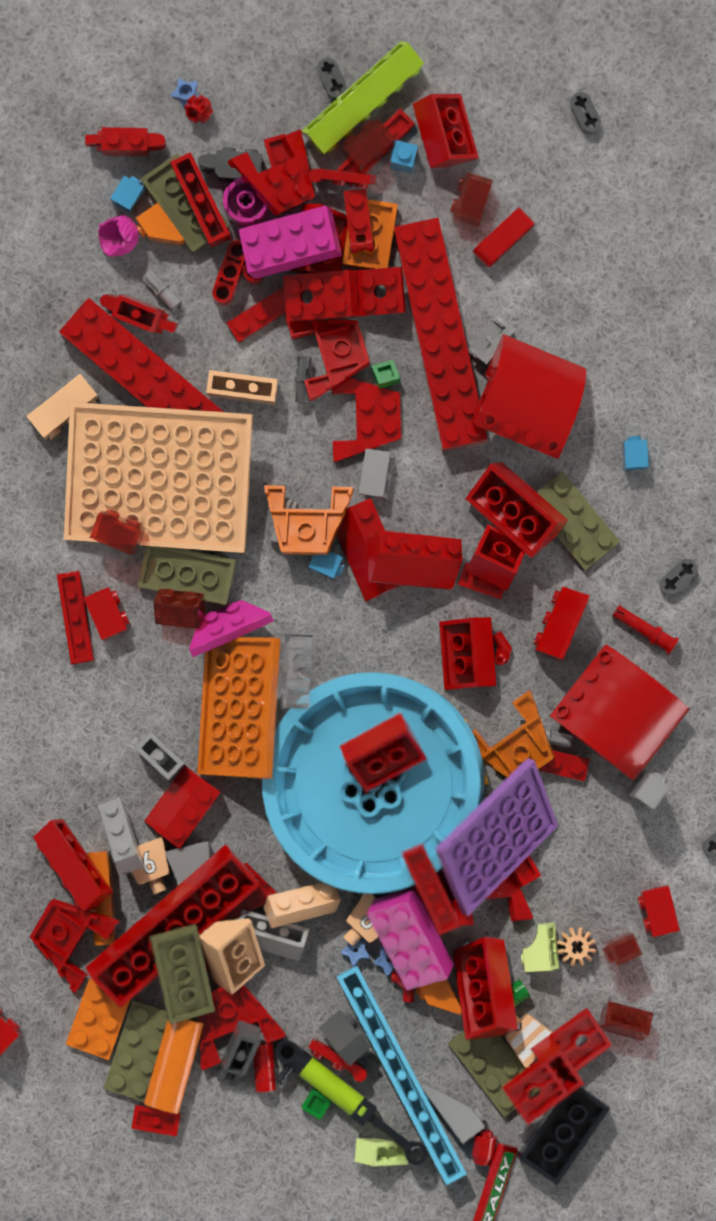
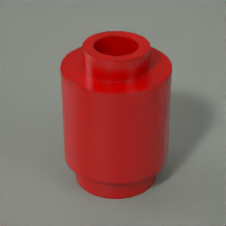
[472,1129,498,1165]

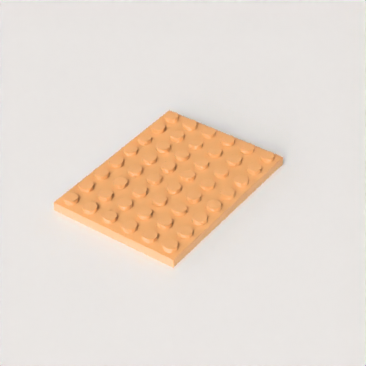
[64,402,253,553]

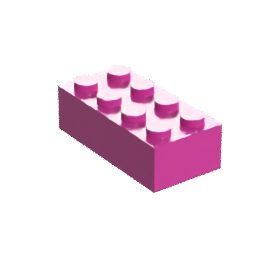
[239,205,342,279]
[367,887,454,990]

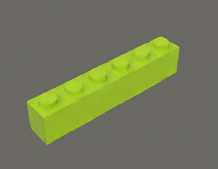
[302,41,424,154]

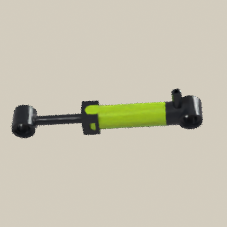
[275,1040,428,1165]

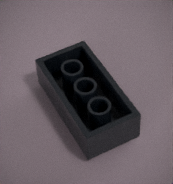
[517,1086,610,1185]

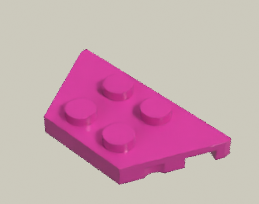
[189,600,274,657]

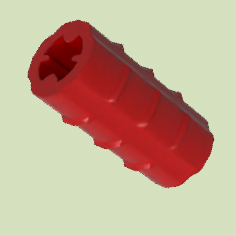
[254,1043,276,1092]

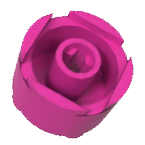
[223,178,269,228]

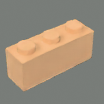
[206,370,278,406]
[27,374,99,440]
[264,882,341,929]

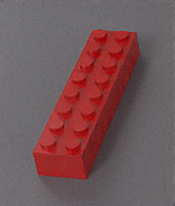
[59,297,224,412]
[86,844,261,1008]

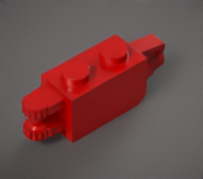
[85,127,167,157]
[100,294,179,334]

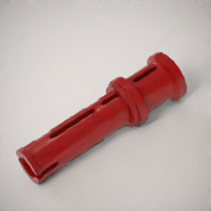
[612,604,679,656]

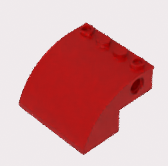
[471,334,586,459]
[550,644,690,782]

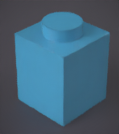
[390,140,418,173]
[110,176,145,215]
[622,436,649,470]
[308,551,345,580]

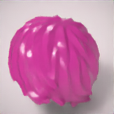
[98,216,139,257]

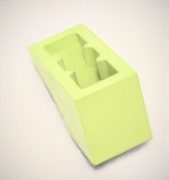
[521,922,559,972]
[355,1138,410,1166]

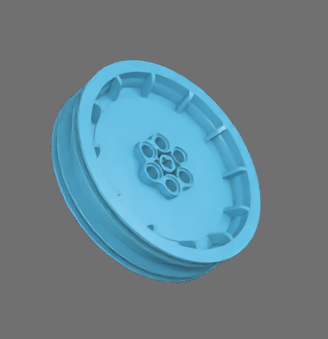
[262,673,485,893]

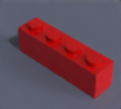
[170,152,231,249]
[33,819,113,911]

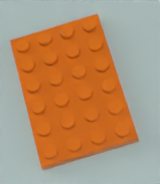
[197,637,280,779]

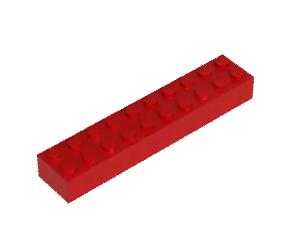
[394,217,488,452]

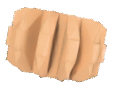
[557,927,596,966]

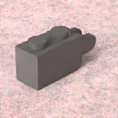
[198,147,263,183]
[217,1020,261,1087]

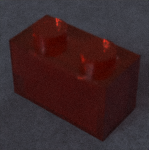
[343,118,395,173]
[450,172,493,227]
[89,509,146,555]
[153,589,205,629]
[602,931,643,966]
[599,1001,653,1041]

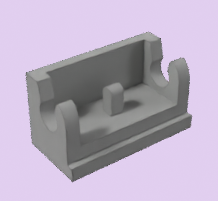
[468,316,516,368]
[358,449,394,500]

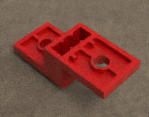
[283,267,406,322]
[501,1008,612,1125]

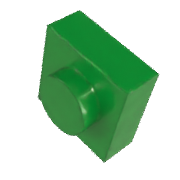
[371,360,401,389]
[300,1087,332,1120]

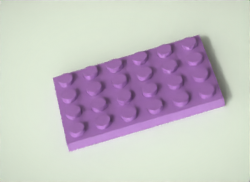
[435,758,558,916]

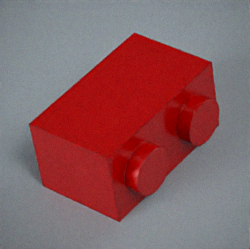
[84,587,130,641]
[637,885,680,937]

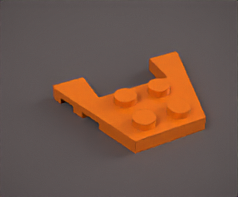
[264,485,354,555]
[472,689,554,778]

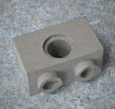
[135,731,186,780]

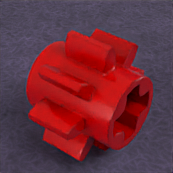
[184,94,213,124]

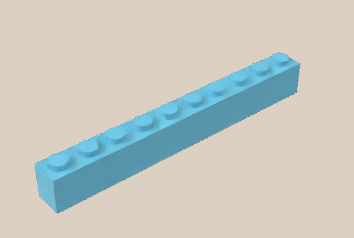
[336,965,467,1185]

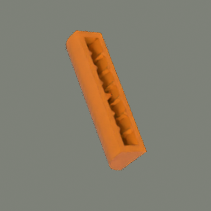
[87,851,117,945]
[144,1018,203,1114]

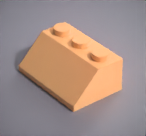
[199,919,265,994]

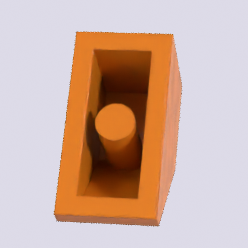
[136,203,185,246]
[415,979,462,1014]

